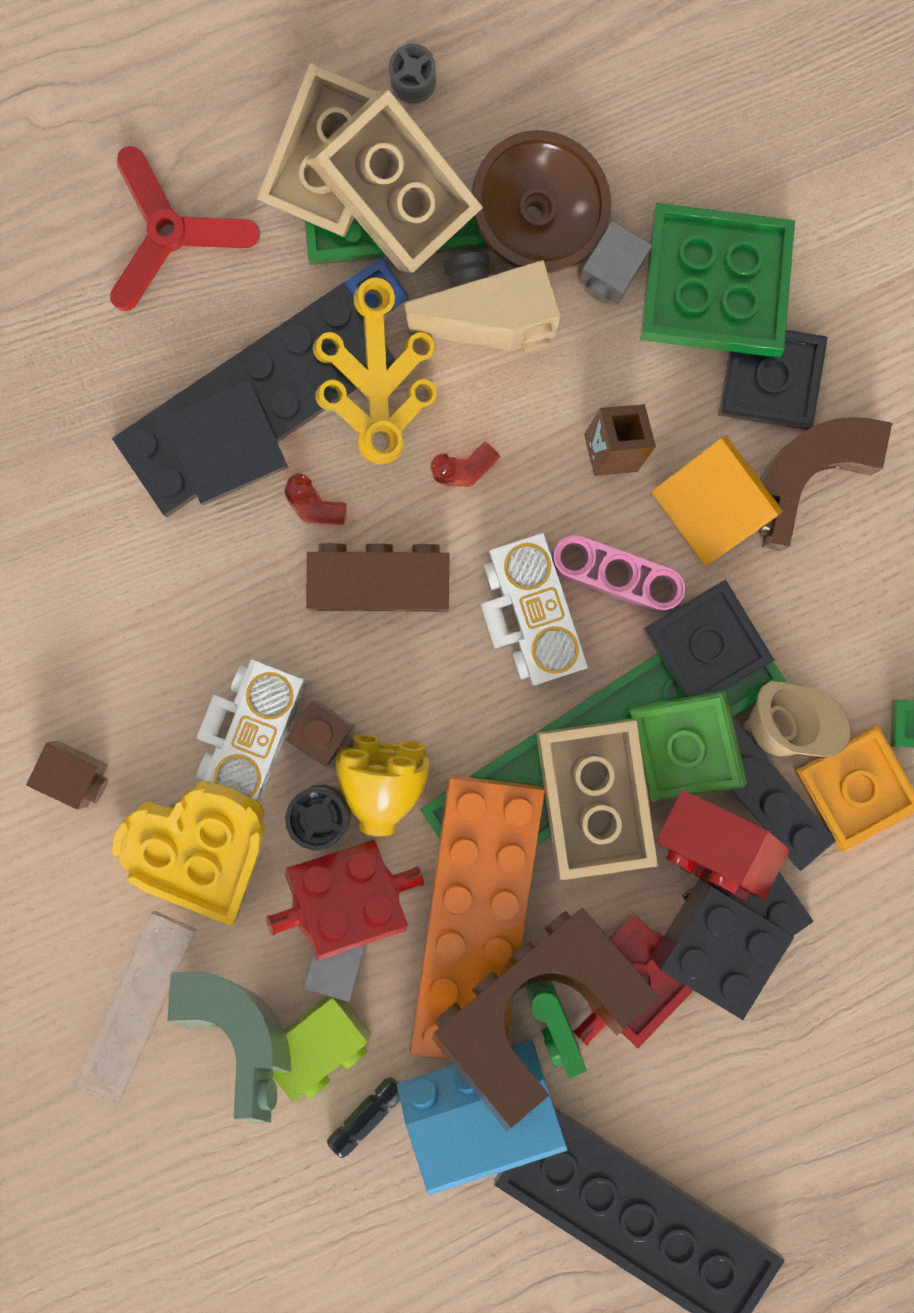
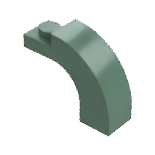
[167,971,291,1123]

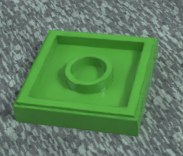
[630,690,747,802]

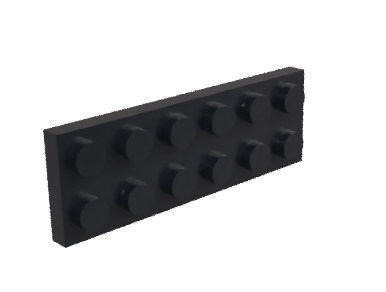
[112,283,395,517]
[494,1108,785,1313]

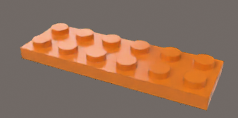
[409,775,545,1059]

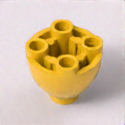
[336,734,430,836]

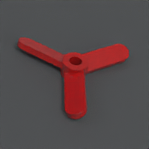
[110,146,260,311]

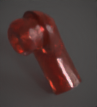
[430,441,501,487]
[285,473,347,526]

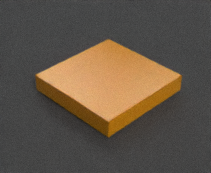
[651,435,783,566]
[794,725,914,853]

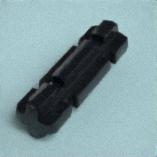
[327,1077,400,1158]

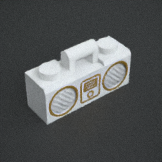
[480,533,588,686]
[196,659,308,803]

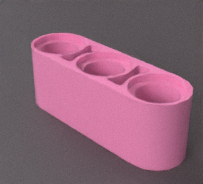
[551,535,685,612]

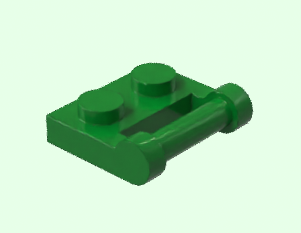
[527,981,587,1078]

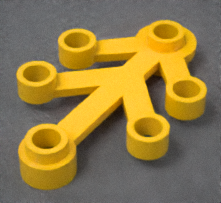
[313,277,437,465]

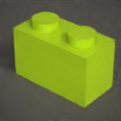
[273,996,370,1102]

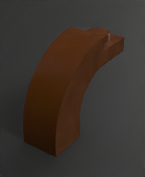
[758,417,892,551]

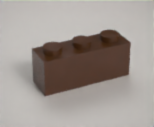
[306,543,450,612]

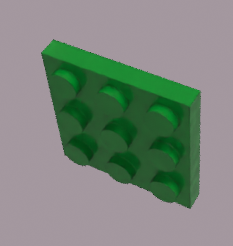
[640,203,795,358]

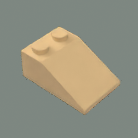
[257,63,399,237]
[404,260,561,353]

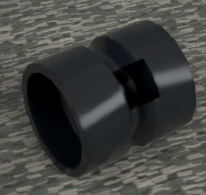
[285,784,352,851]

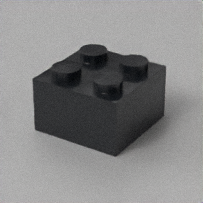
[651,878,794,1020]

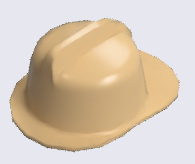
[743,681,850,757]

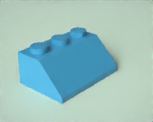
[397,1040,567,1195]

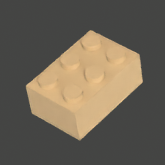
[306,90,483,274]
[536,719,658,880]

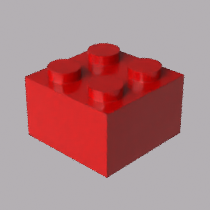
[655,790,790,902]

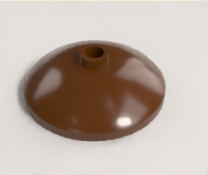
[471,130,611,273]

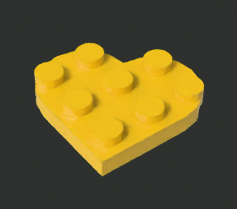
[112,781,265,927]

